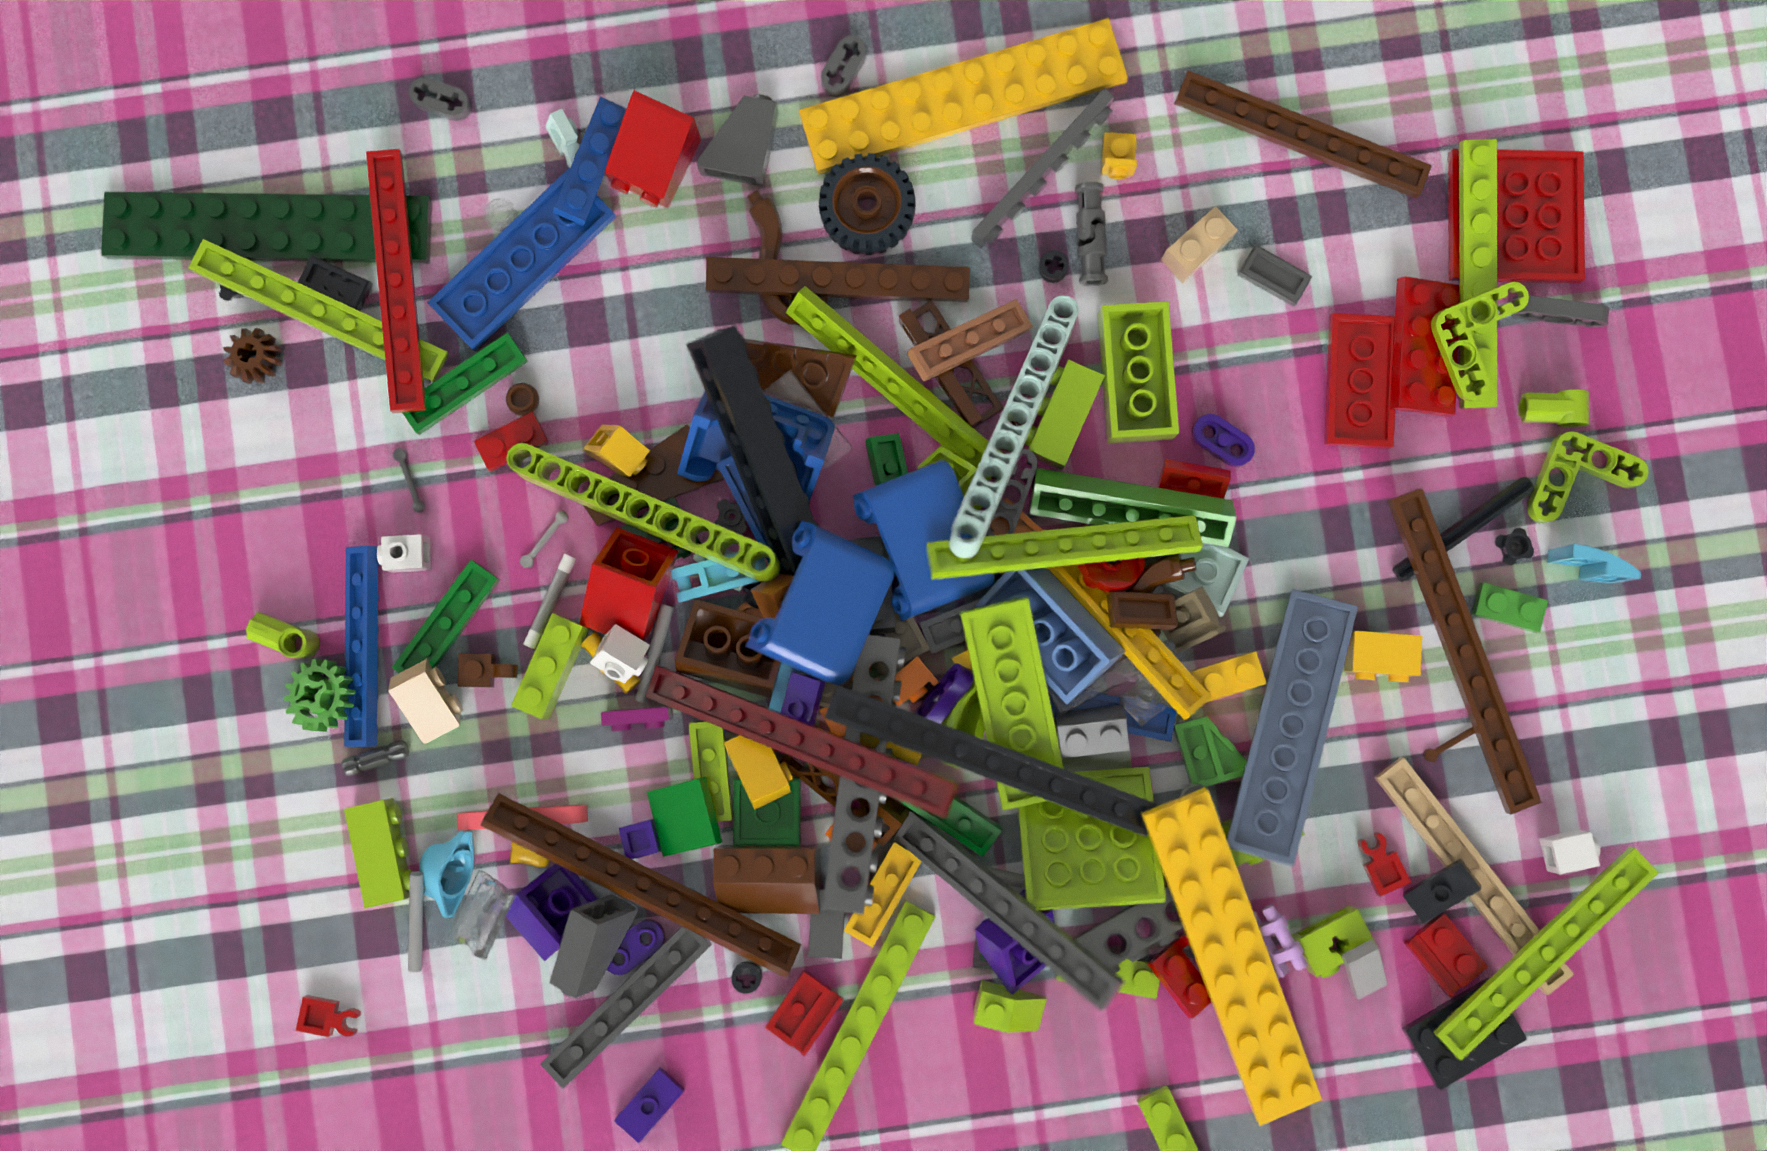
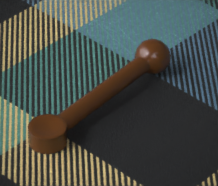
[1423,726,1475,762]

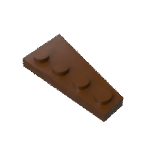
[744,338,857,418]
[583,424,725,527]

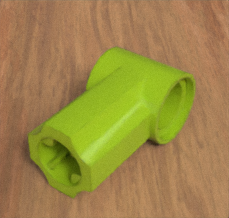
[1518,389,1589,427]
[246,612,320,659]

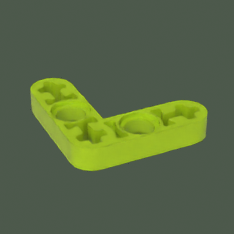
[1431,282,1529,401]
[1527,431,1649,523]

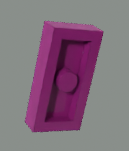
[601,706,673,731]

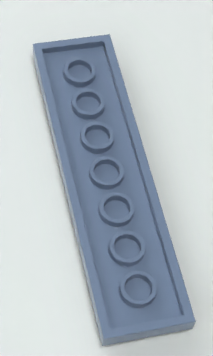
[1226,589,1358,867]

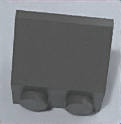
[1056,704,1132,772]

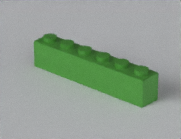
[1030,468,1236,547]

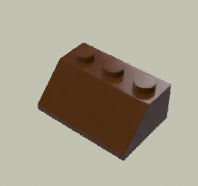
[675,599,781,698]
[713,845,820,914]

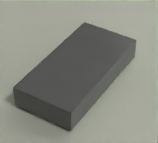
[1237,244,1313,307]
[808,888,845,959]

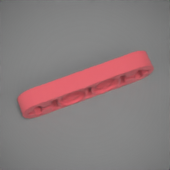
[457,804,588,830]

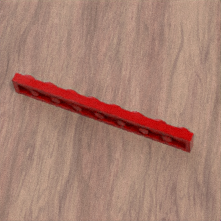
[366,149,426,413]

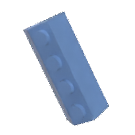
[975,568,1125,705]

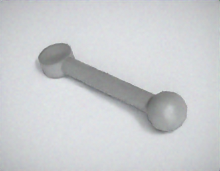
[520,511,568,568]

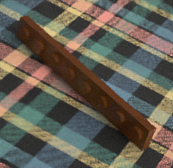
[1174,70,1432,199]
[706,257,970,302]

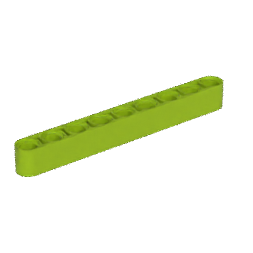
[506,443,781,582]

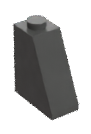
[697,94,779,187]
[549,894,638,999]

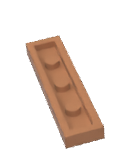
[907,299,1033,382]

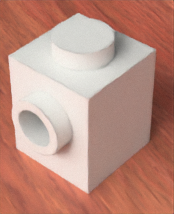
[377,534,431,572]
[590,624,650,683]
[1539,830,1600,874]

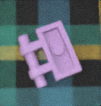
[1253,904,1308,978]

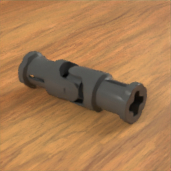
[1075,182,1108,286]

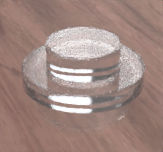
[484,198,518,231]

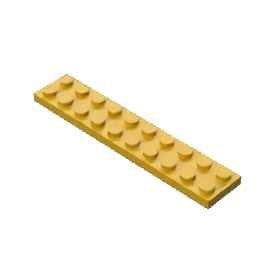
[799,18,1128,175]
[1141,788,1322,1126]

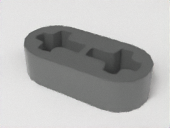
[821,35,866,97]
[408,77,472,121]

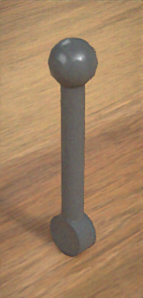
[393,448,425,513]

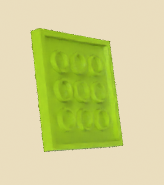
[1017,767,1166,910]

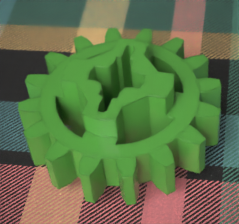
[283,659,356,732]

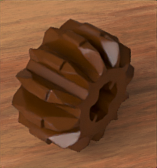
[223,328,283,384]

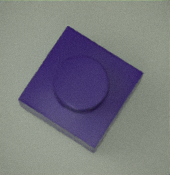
[619,819,662,859]

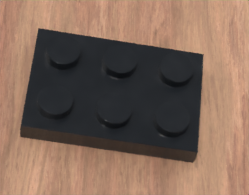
[1402,977,1527,1091]

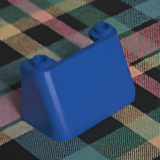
[677,391,835,502]
[852,460,994,621]
[746,521,895,685]

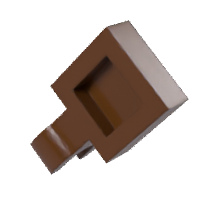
[457,653,518,687]

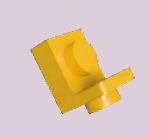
[1100,132,1137,180]

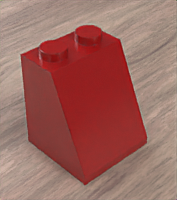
[605,90,702,208]
[579,527,679,642]

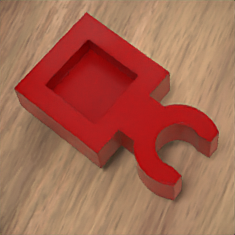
[1357,832,1411,897]
[295,995,361,1037]

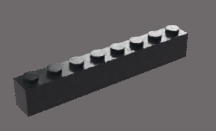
[686,325,820,576]

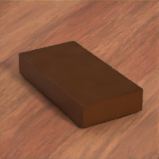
[1106,591,1178,630]

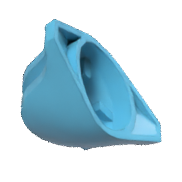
[419,830,474,918]

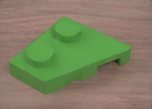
[1174,716,1247,787]

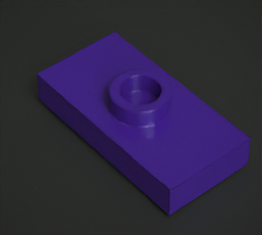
[781,672,825,726]
[614,1067,685,1144]

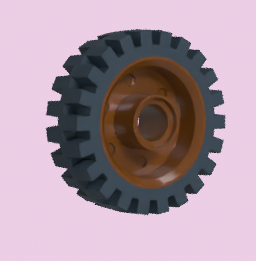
[819,153,916,255]

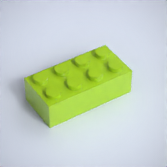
[1097,301,1179,444]

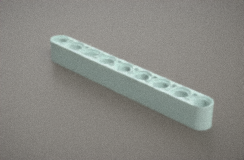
[949,295,1079,558]

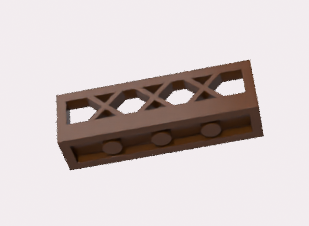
[899,300,1003,428]
[779,724,912,846]

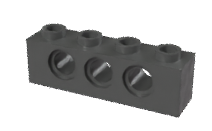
[1074,885,1183,973]

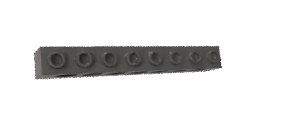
[822,635,906,914]

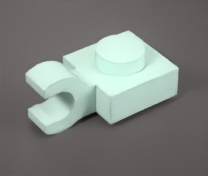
[545,109,580,168]

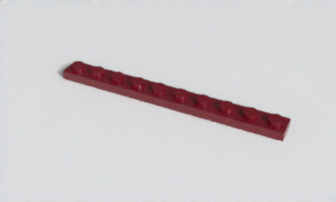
[645,665,959,817]

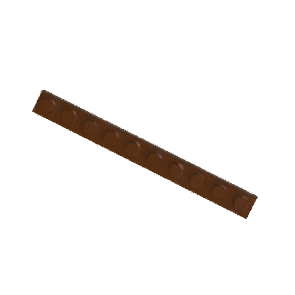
[1387,488,1542,815]
[480,793,801,978]

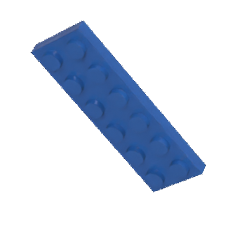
[427,167,616,351]

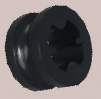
[1038,250,1069,283]
[731,961,762,994]

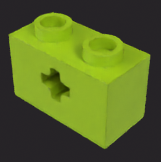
[1292,905,1376,978]

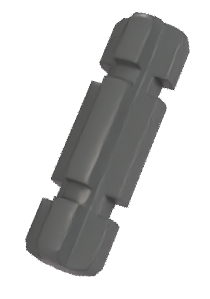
[342,740,409,776]

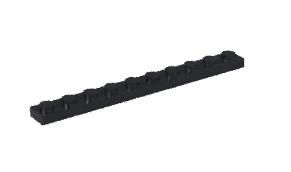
[825,685,1158,837]

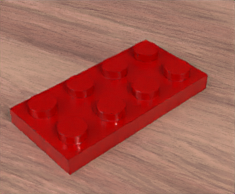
[1391,276,1460,417]
[1324,313,1395,449]

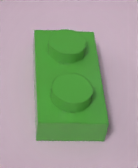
[1471,582,1548,633]

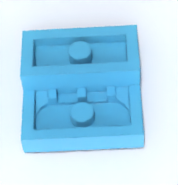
[1547,544,1641,584]

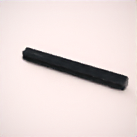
[1392,476,1535,582]

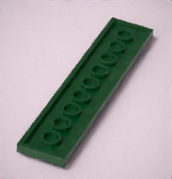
[101,192,432,263]

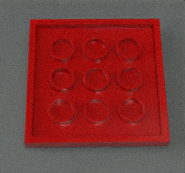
[1448,149,1585,283]

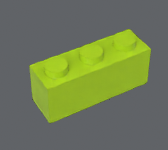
[1025,359,1105,470]
[511,613,590,720]
[344,798,413,909]

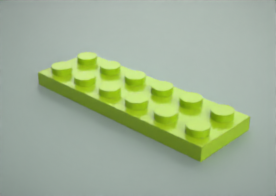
[960,597,1064,811]

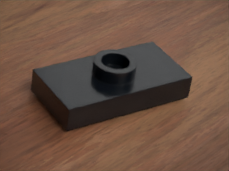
[298,255,373,311]
[1403,858,1482,923]

